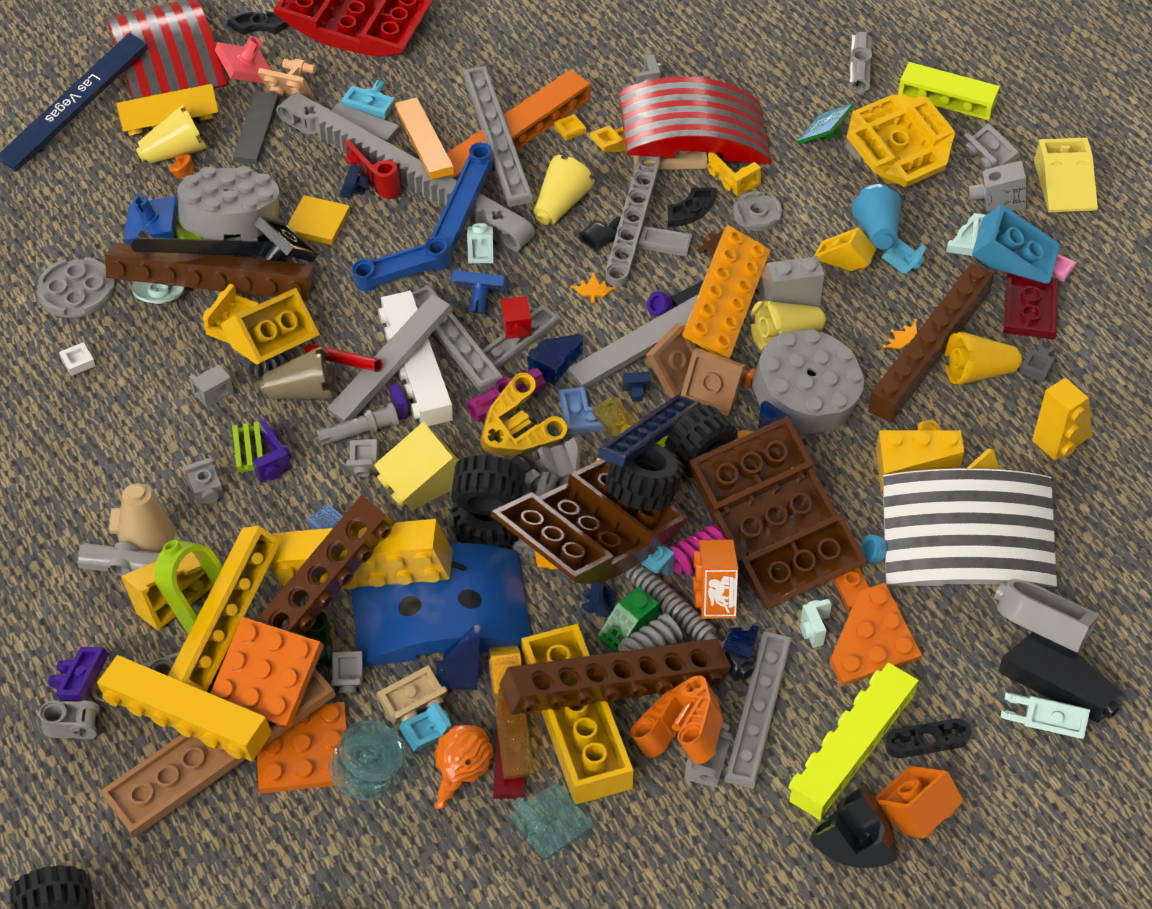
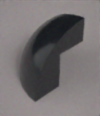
[809,784,897,868]

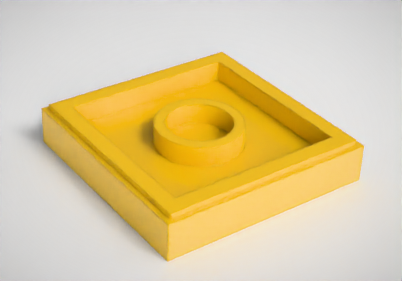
[288,195,350,245]

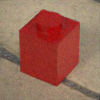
[501,296,532,339]

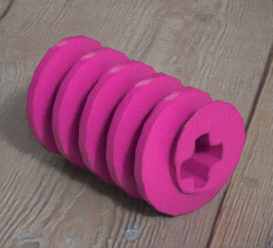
[668,524,727,576]

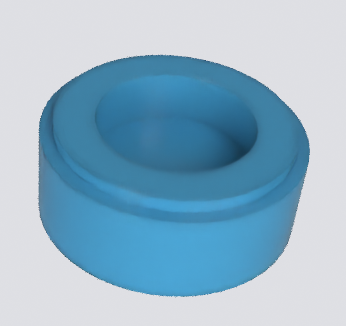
[860,534,887,564]

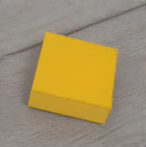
[554,114,586,141]

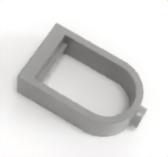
[994,579,1100,653]

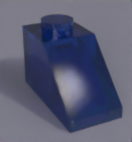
[527,334,583,385]
[436,625,481,690]

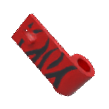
[344,139,402,199]

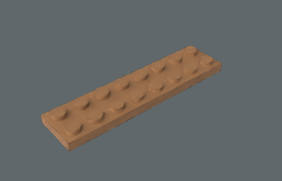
[100,669,336,838]

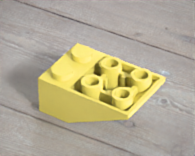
[1034,138,1098,212]

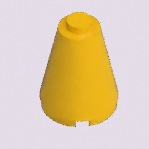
[945,332,1022,385]

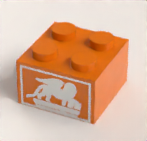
[693,540,738,619]

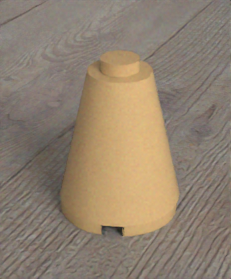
[117,483,174,552]

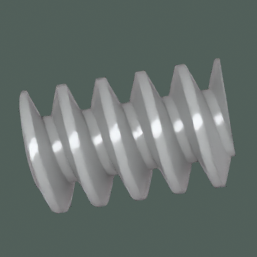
[618,614,683,652]

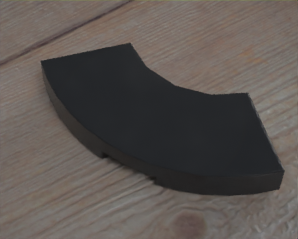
[227,11,290,35]
[667,188,716,227]

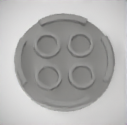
[37,257,115,318]

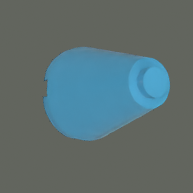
[852,184,902,250]

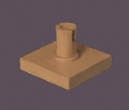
[645,323,696,398]
[681,348,746,417]

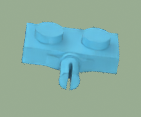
[341,80,395,120]

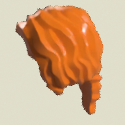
[434,725,493,809]

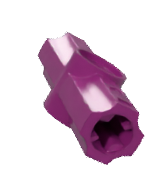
[466,368,546,422]

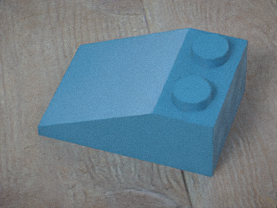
[972,204,1060,284]

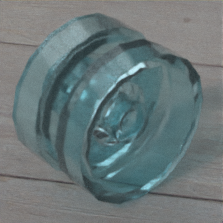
[329,720,406,800]

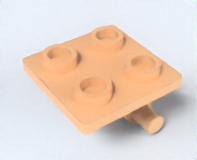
[258,59,316,100]

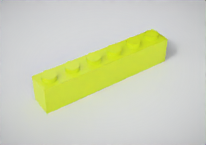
[789,662,919,820]

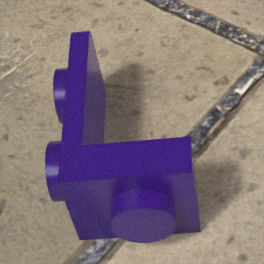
[253,419,291,483]

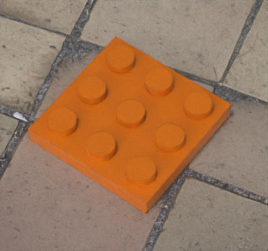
[210,617,324,729]
[257,702,351,794]

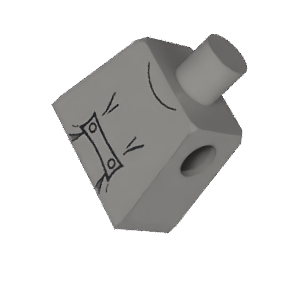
[968,161,1026,211]

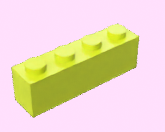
[898,62,1000,120]

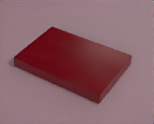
[1003,273,1058,340]

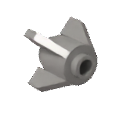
[535,437,581,486]

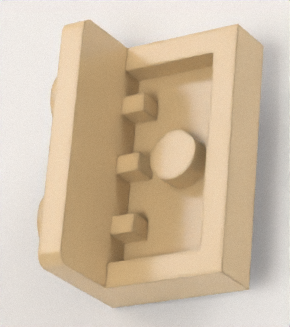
[376,665,448,725]

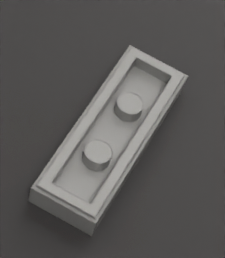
[331,103,400,143]

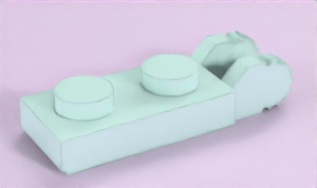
[1001,692,1090,739]

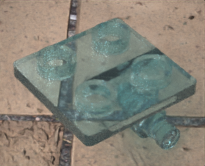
[509,783,593,861]

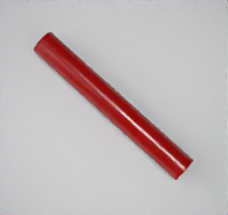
[305,344,383,372]

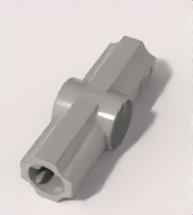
[849,32,872,94]
[77,542,160,578]

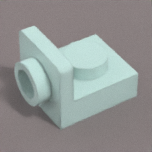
[467,223,493,264]

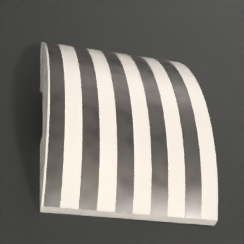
[883,469,1057,587]

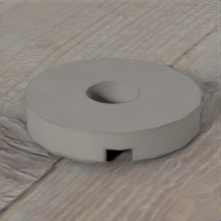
[733,191,782,231]

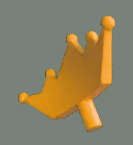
[571,272,616,303]
[883,318,918,350]

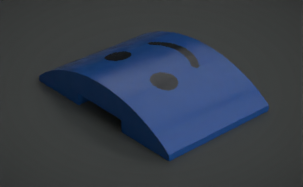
[351,543,531,667]

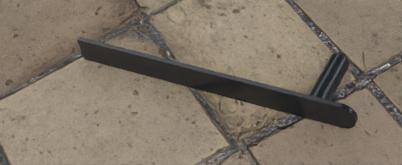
[131,230,274,255]

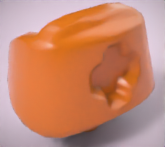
[169,154,194,179]

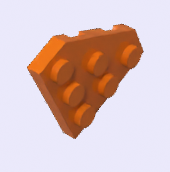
[829,583,922,686]

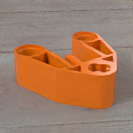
[630,676,723,764]

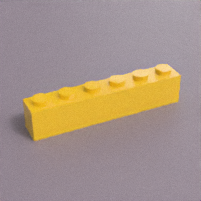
[168,526,282,692]
[97,655,272,762]

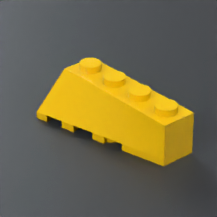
[115,84,218,135]

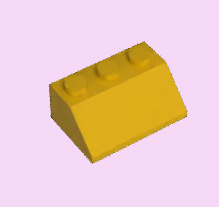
[220,288,320,365]

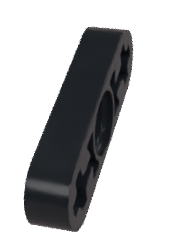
[885,718,971,758]

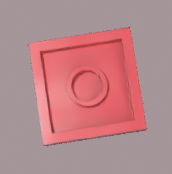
[215,36,271,84]

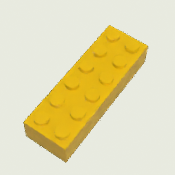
[269,519,453,589]
[521,624,634,805]

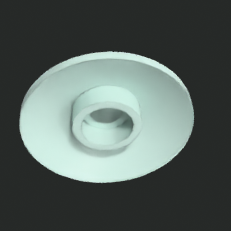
[132,281,184,304]

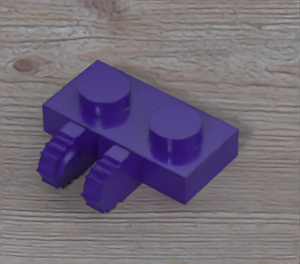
[47,647,109,702]

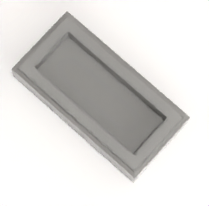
[638,226,692,257]

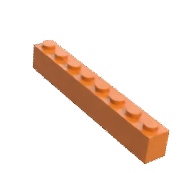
[447,70,591,181]

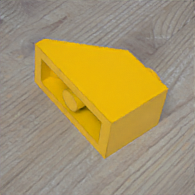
[814,227,877,271]

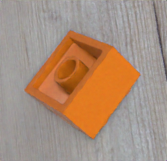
[875,766,964,839]

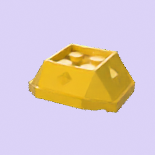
[846,95,955,187]

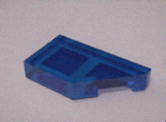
[722,626,759,658]

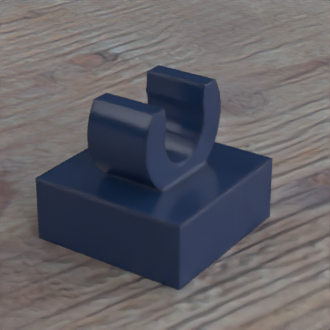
[339,163,369,198]
[621,371,650,402]
[581,581,616,618]

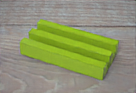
[232,422,263,472]

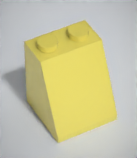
[374,422,459,511]

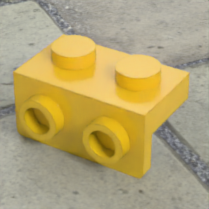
[203,284,259,344]

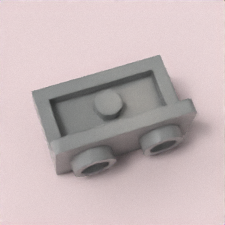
[963,123,1021,169]

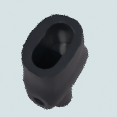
[579,216,621,251]

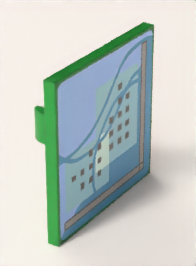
[796,103,855,144]

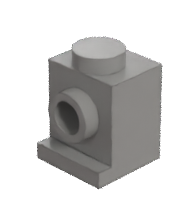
[189,365,234,408]
[184,458,224,506]

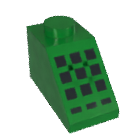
[597,586,659,652]

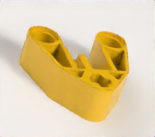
[480,373,567,456]

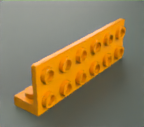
[682,225,771,359]

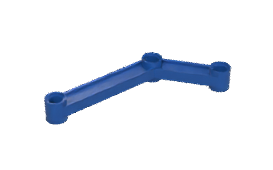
[352,142,494,292]

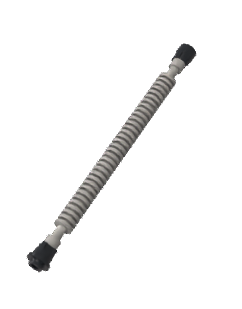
[511,454,755,681]

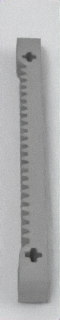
[276,92,535,252]

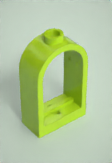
[154,540,223,634]

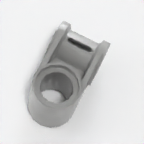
[39,700,100,739]

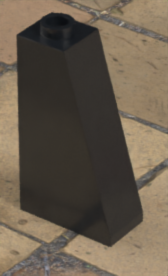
[999,632,1123,723]

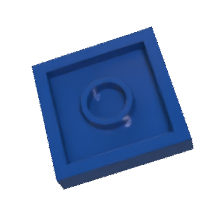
[124,194,178,244]
[452,270,510,314]

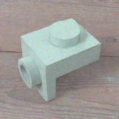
[800,599,832,648]

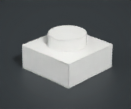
[59,342,95,376]

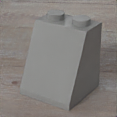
[757,256,824,308]

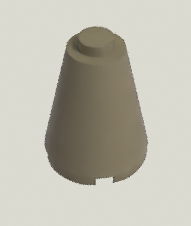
[260,346,337,400]

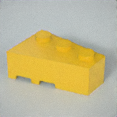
[1032,378,1093,461]
[876,430,964,492]
[121,552,213,630]

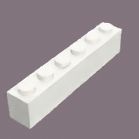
[378,291,453,426]

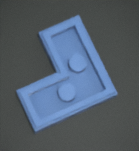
[558,387,620,435]

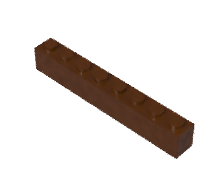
[105,242,314,301]
[868,263,994,423]

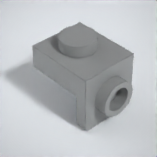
[636,54,662,84]
[346,439,379,478]
[331,651,363,694]

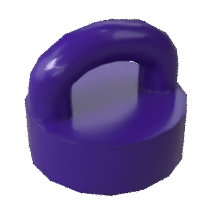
[647,291,673,317]

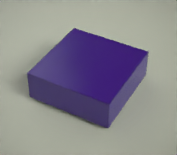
[389,383,408,420]

